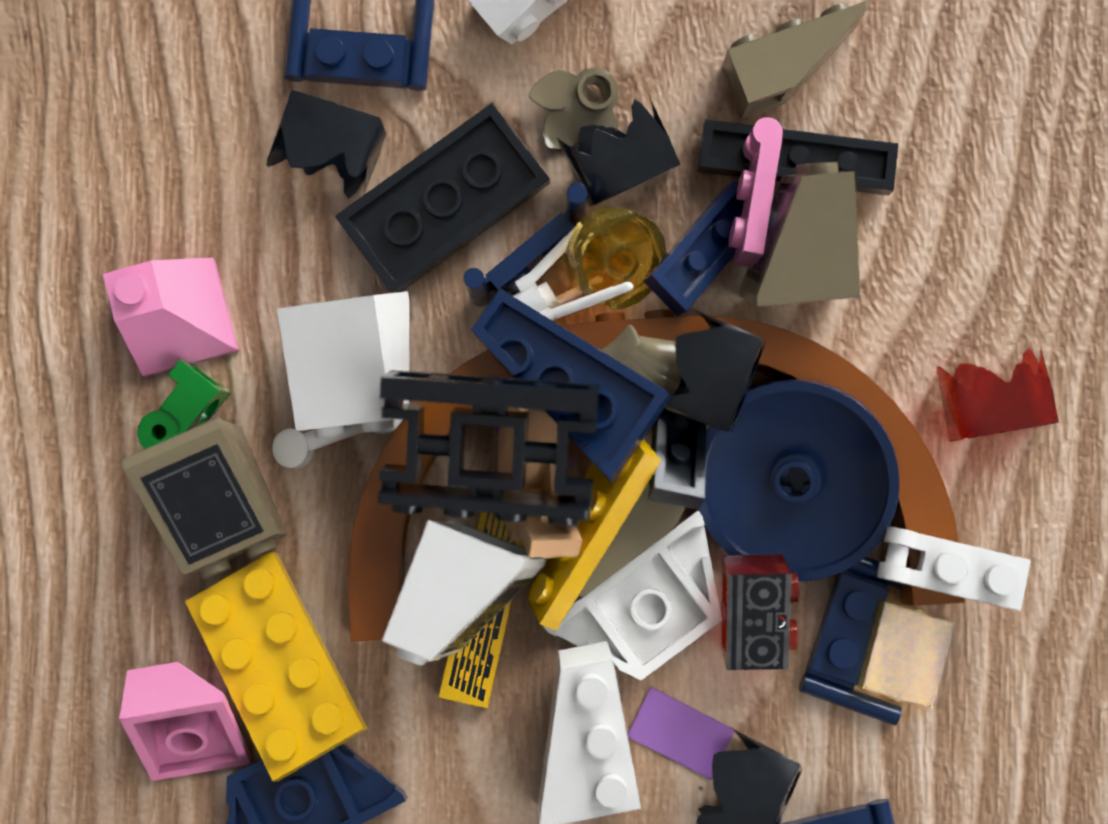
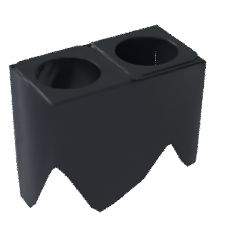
[266,89,386,198]
[556,94,680,207]
[663,308,766,433]
[696,727,803,824]

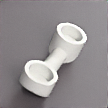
[272,419,402,469]

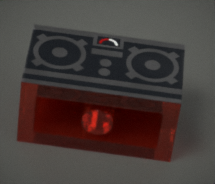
[721,554,799,670]

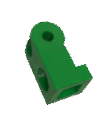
[137,360,231,449]

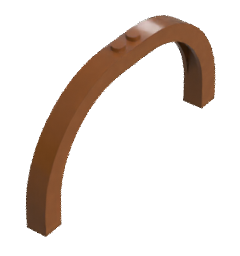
[348,309,965,642]

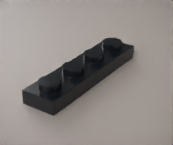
[698,119,899,196]

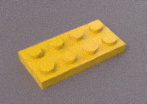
[185,551,368,781]

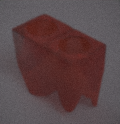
[936,347,1059,442]

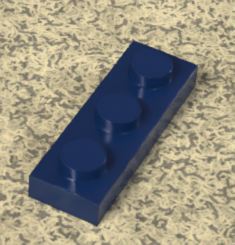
[643,180,744,317]

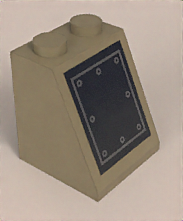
[740,162,861,307]
[120,418,287,580]

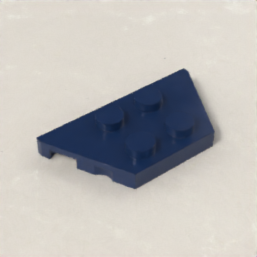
[226,744,408,824]

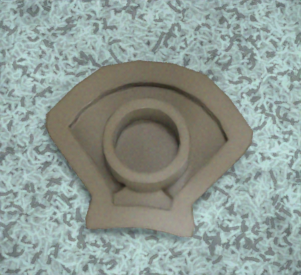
[601,324,682,396]

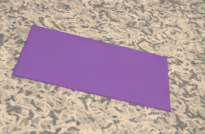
[627,687,735,780]

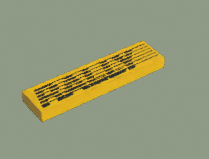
[439,512,524,708]

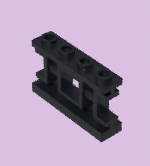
[377,370,600,526]

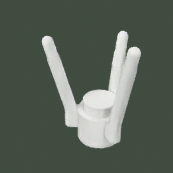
[512,224,633,321]

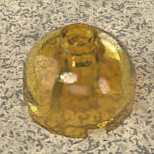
[564,206,667,309]

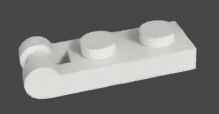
[876,526,1031,611]

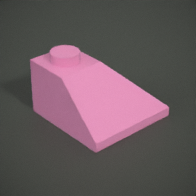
[103,258,239,377]
[119,662,252,781]

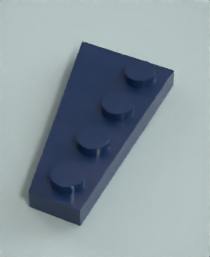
[471,289,671,484]

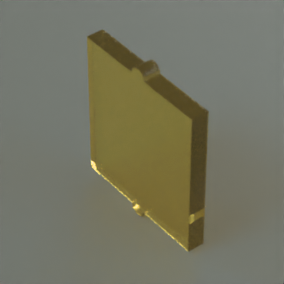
[858,601,955,708]

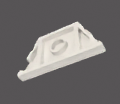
[543,510,722,681]

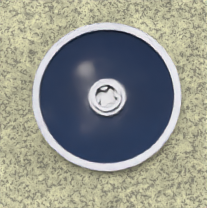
[699,379,899,582]

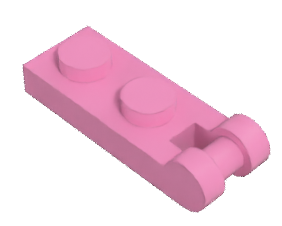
[729,117,783,268]

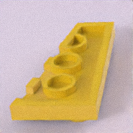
[528,439,662,631]

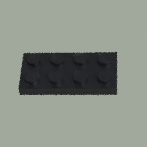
[335,103,550,293]

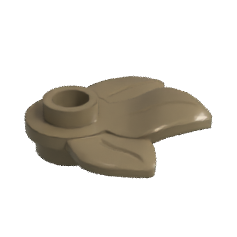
[529,68,619,150]

